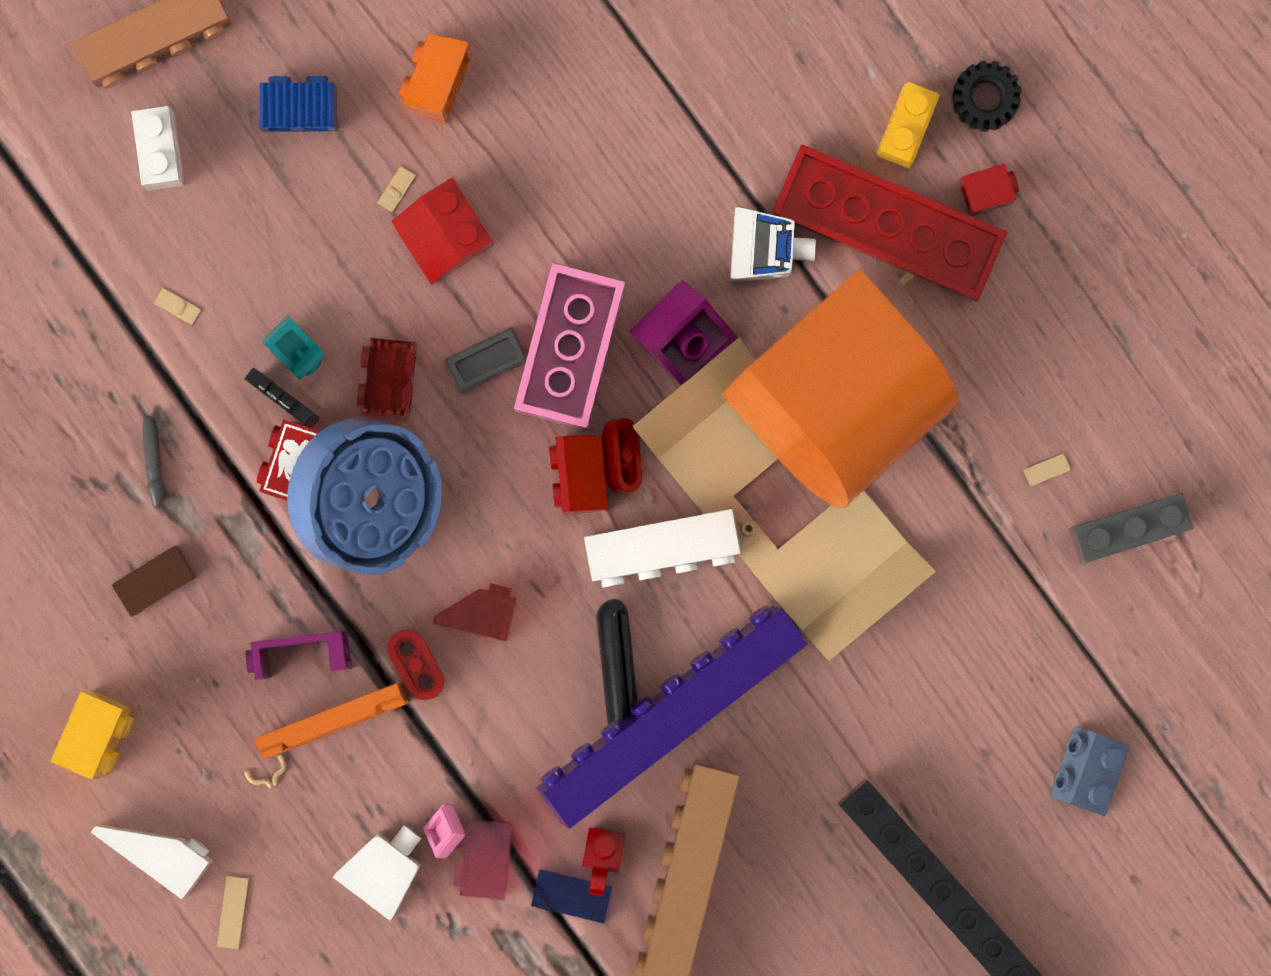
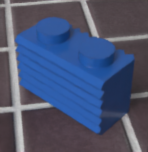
[260,76,337,132]

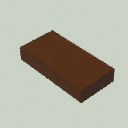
[112,546,196,617]

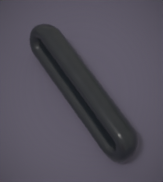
[596,599,638,725]

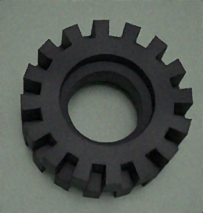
[952,61,1022,132]

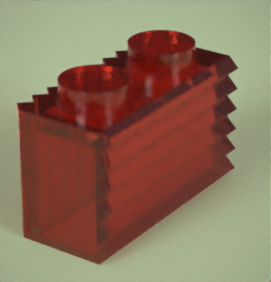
[357,338,417,419]

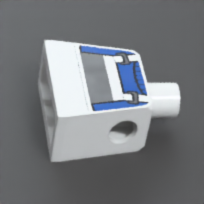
[730,207,816,282]

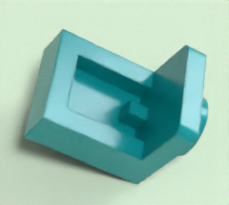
[261,315,326,380]

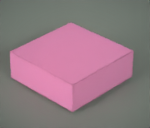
[423,805,466,859]

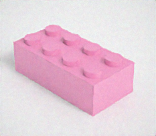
[514,263,625,430]

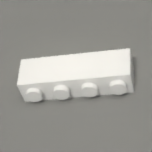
[584,509,742,588]

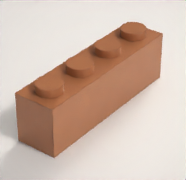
[73,0,231,89]

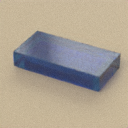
[531,869,613,924]

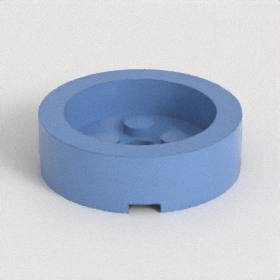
[287,418,442,575]

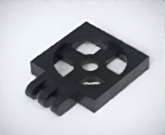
[244,367,320,428]

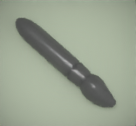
[142,415,165,507]

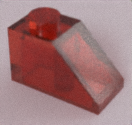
[433,583,518,642]

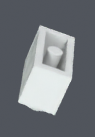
[131,106,184,191]

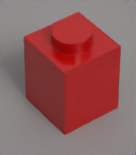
[959,163,1019,216]

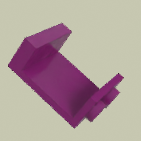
[245,631,352,680]

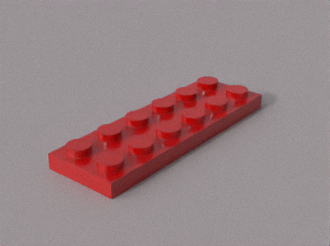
[772,144,1007,301]

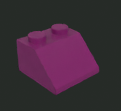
[629,279,738,386]

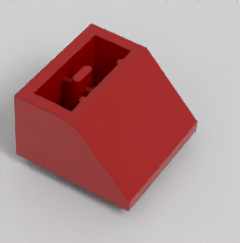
[549,435,609,515]

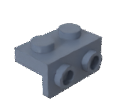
[1050,726,1130,816]

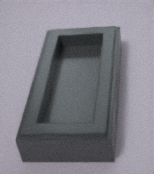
[445,327,527,394]

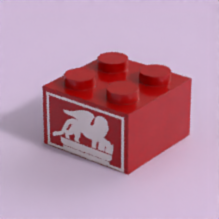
[256,419,320,501]

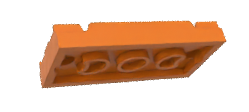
[254,682,409,760]

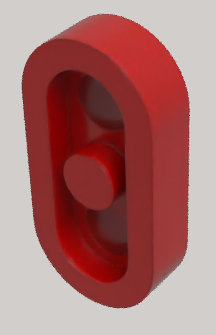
[602,418,642,494]
[388,630,445,700]

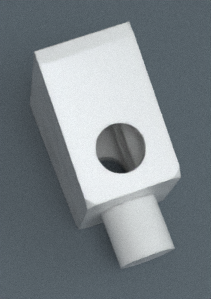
[333,825,422,920]

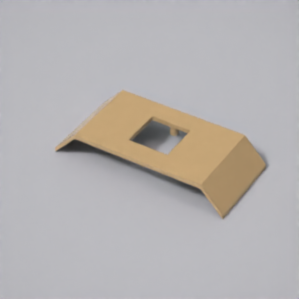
[632,337,936,661]

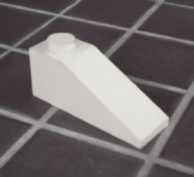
[91,824,213,899]

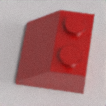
[391,177,494,285]

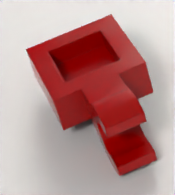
[582,827,626,897]

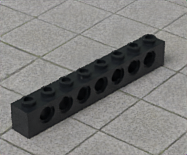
[837,779,1042,976]

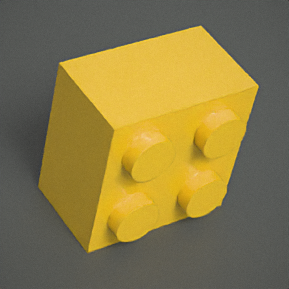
[50,690,135,780]

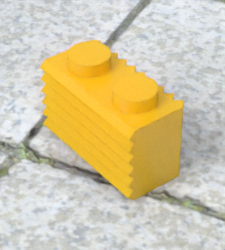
[876,82,940,169]

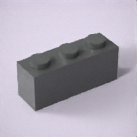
[1069,493,1194,564]

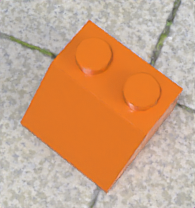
[399,33,472,124]

